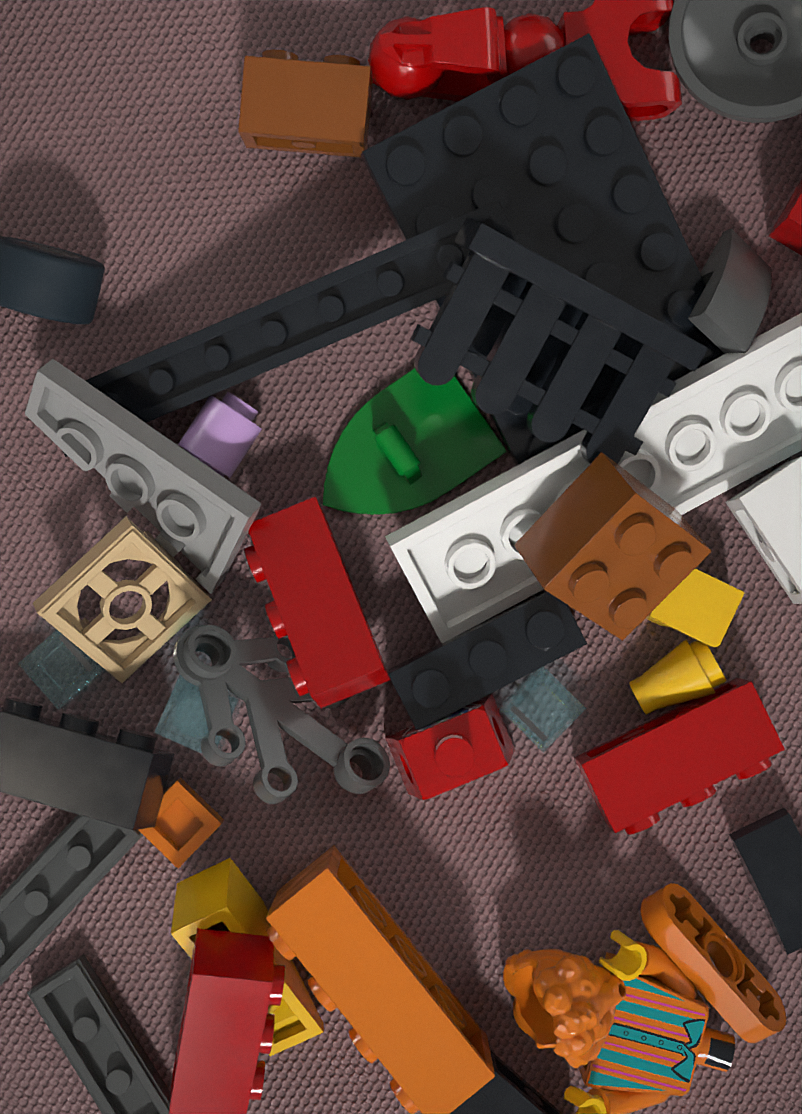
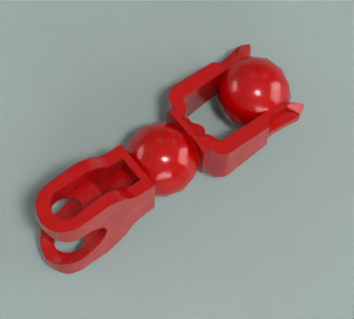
[368,0,682,122]

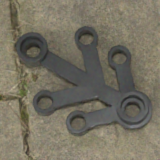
[173,625,390,804]

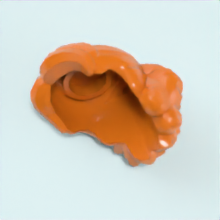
[503,949,626,1068]

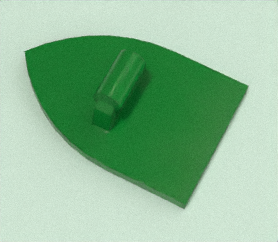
[323,368,507,515]

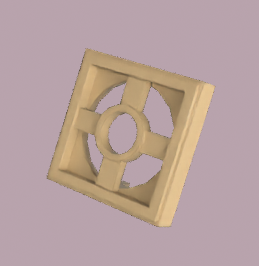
[33,516,212,683]

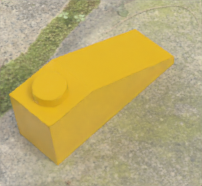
[171,858,324,1056]

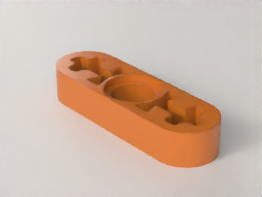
[640,883,786,1043]

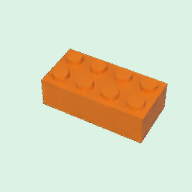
[266,845,495,1114]

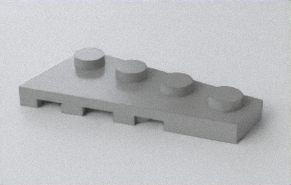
[25,359,262,594]

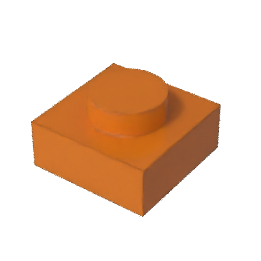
[139,778,224,869]

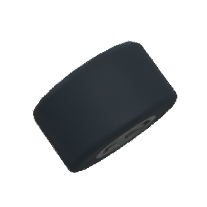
[0,236,105,324]

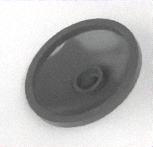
[669,0,802,123]

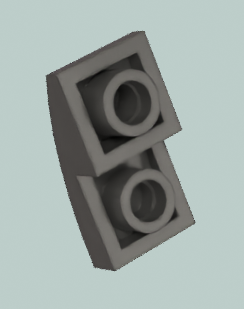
[688,228,772,354]

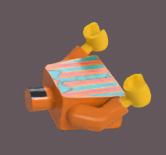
[564,930,735,1114]

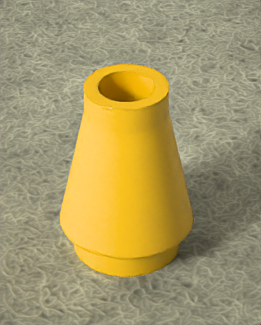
[629,639,727,715]

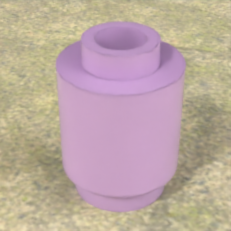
[178,392,262,478]

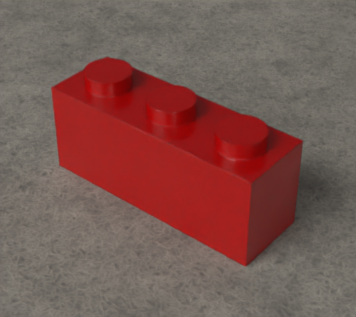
[244,496,391,708]
[574,678,785,835]
[168,928,285,1114]

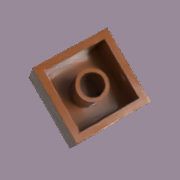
[514,452,712,641]

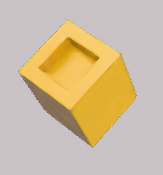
[645,569,745,647]

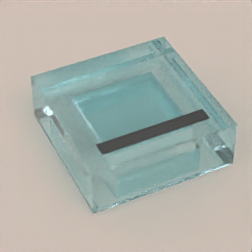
[18,630,106,710]
[498,666,587,753]

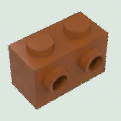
[238,49,373,158]

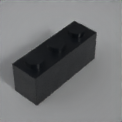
[388,590,587,730]
[0,697,174,830]

